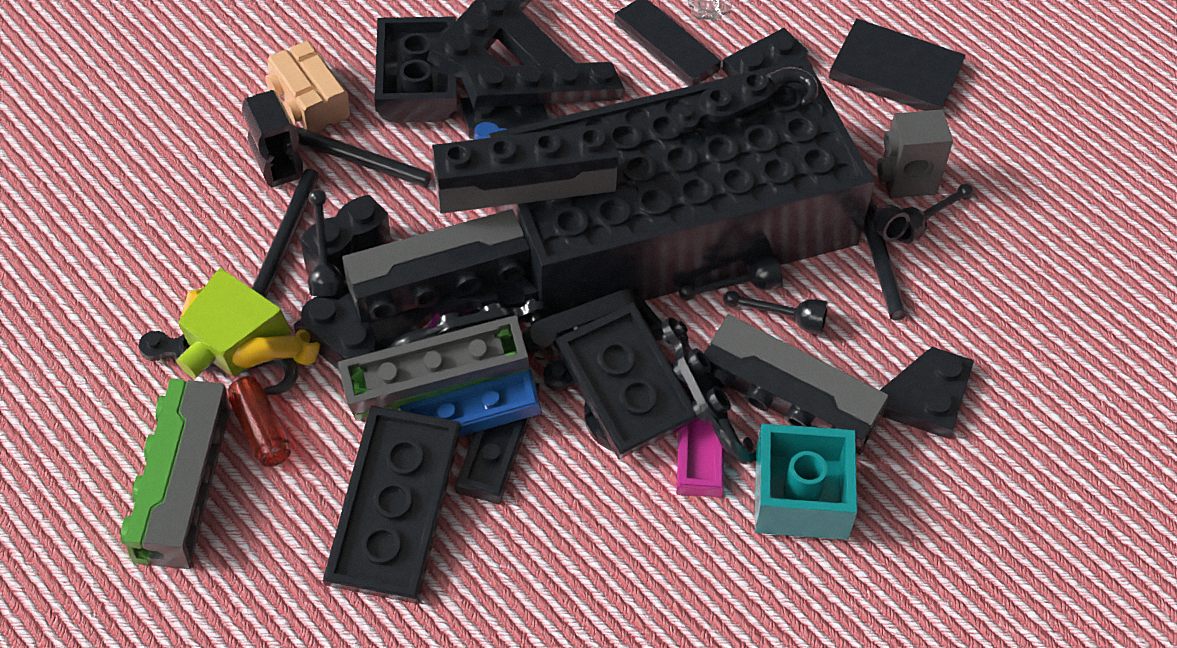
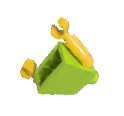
[176,268,321,379]

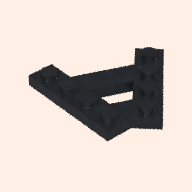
[427,0,625,108]

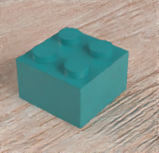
[754,424,857,540]

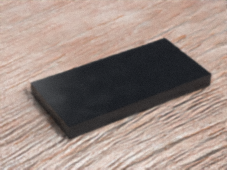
[322,405,462,604]

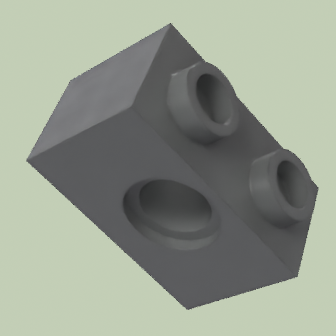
[877,109,953,198]

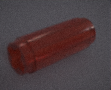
[228,376,291,467]

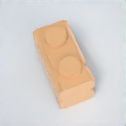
[265,40,350,132]

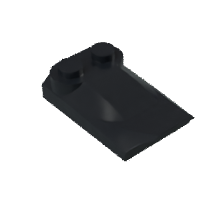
[374,16,457,123]
[293,283,436,371]

